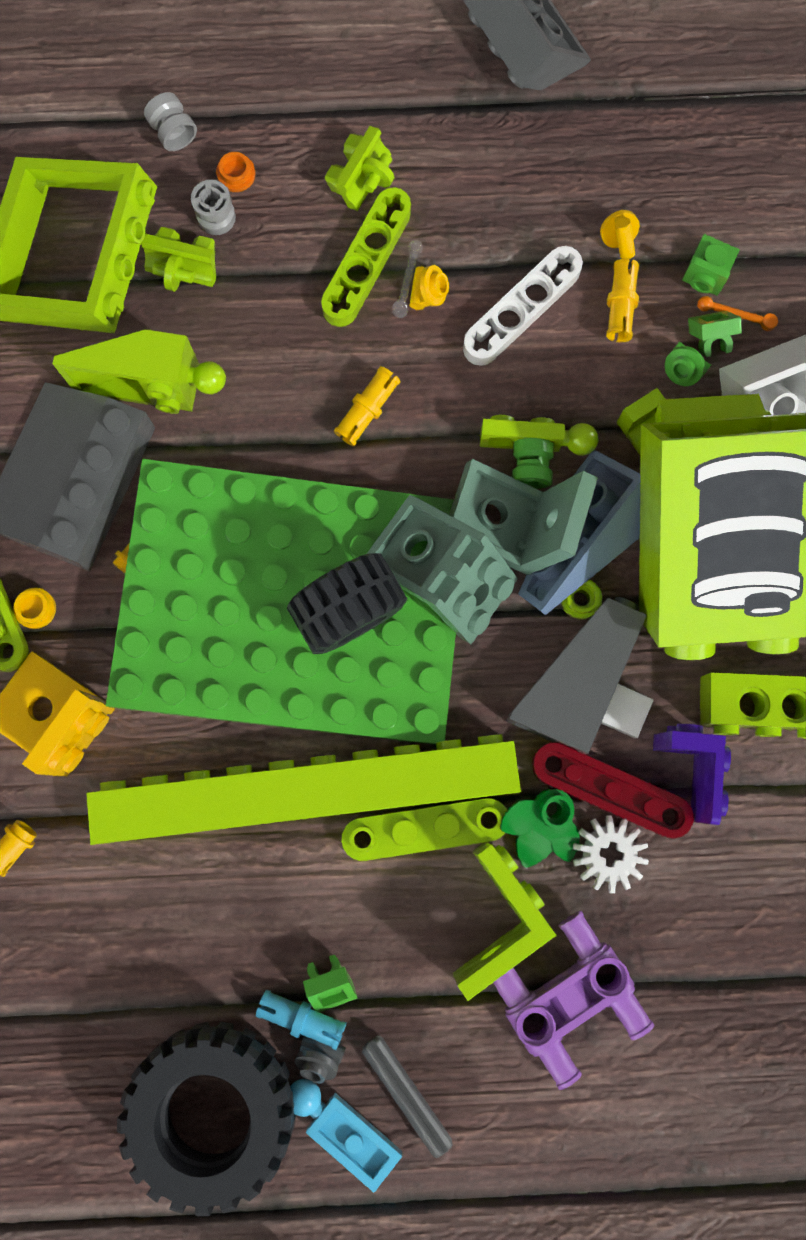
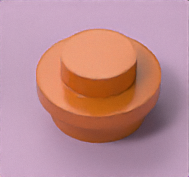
[216,152,256,192]

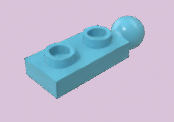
[290,1079,402,1193]

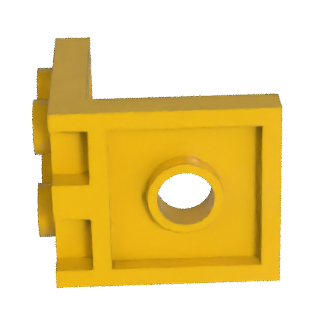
[0,651,115,777]

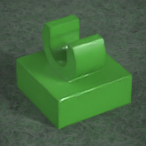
[688,311,742,357]
[303,955,358,1012]

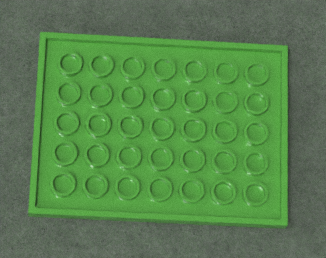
[106,459,456,745]

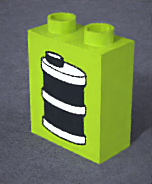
[639,413,806,660]

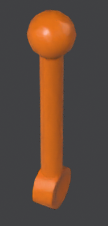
[697,296,778,331]

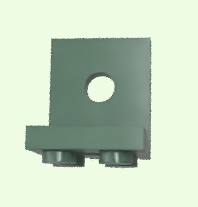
[449,459,598,575]
[367,495,518,644]

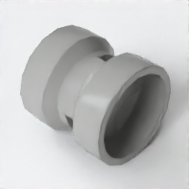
[144,92,197,151]
[191,180,236,235]

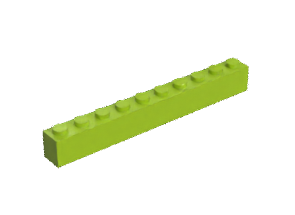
[86,734,521,845]

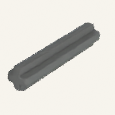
[362,1035,453,1158]

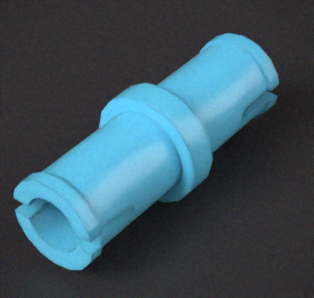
[255,990,347,1050]

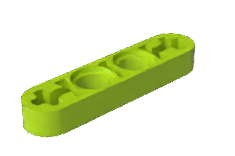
[321,187,411,327]

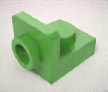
[682,234,740,296]

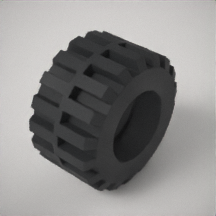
[287,553,408,654]

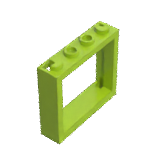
[0,157,157,333]

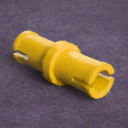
[606,258,639,342]
[333,366,401,447]

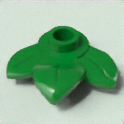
[500,788,580,868]

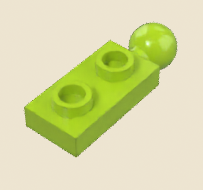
[480,415,598,456]

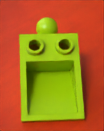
[53,329,226,414]

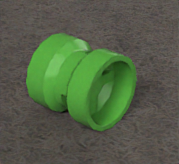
[512,438,554,489]

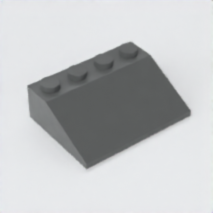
[0,382,155,572]

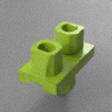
[325,126,395,211]
[141,227,216,292]

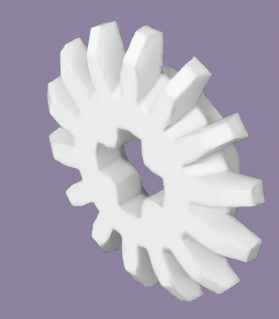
[573,815,649,893]

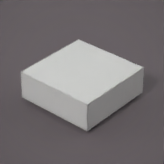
[601,684,653,738]

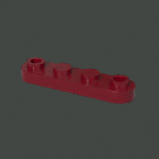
[532,743,694,838]

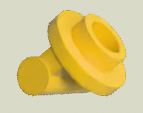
[600,210,640,259]
[409,265,449,310]

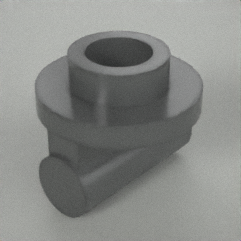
[295,1036,346,1084]

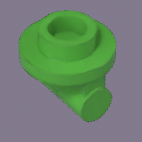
[665,342,711,386]

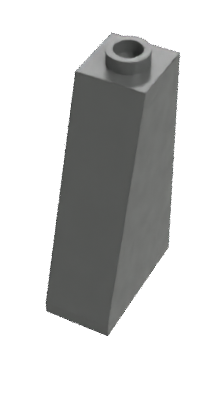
[506,597,647,755]

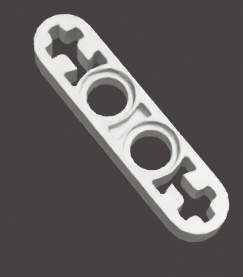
[463,246,583,366]

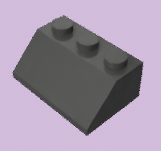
[463,0,591,91]

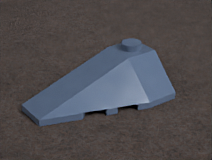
[518,450,640,615]

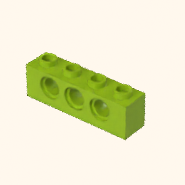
[700,673,806,739]

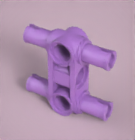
[493,911,655,1090]

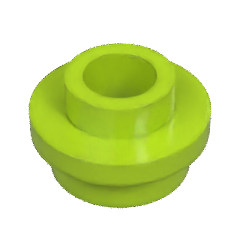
[561,579,602,619]

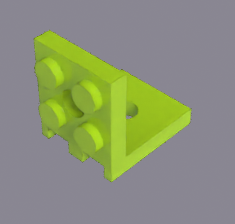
[453,842,556,1001]

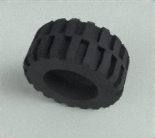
[117,1022,296,1216]

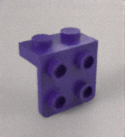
[653,724,731,825]

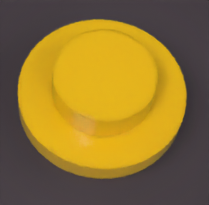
[13,588,56,629]

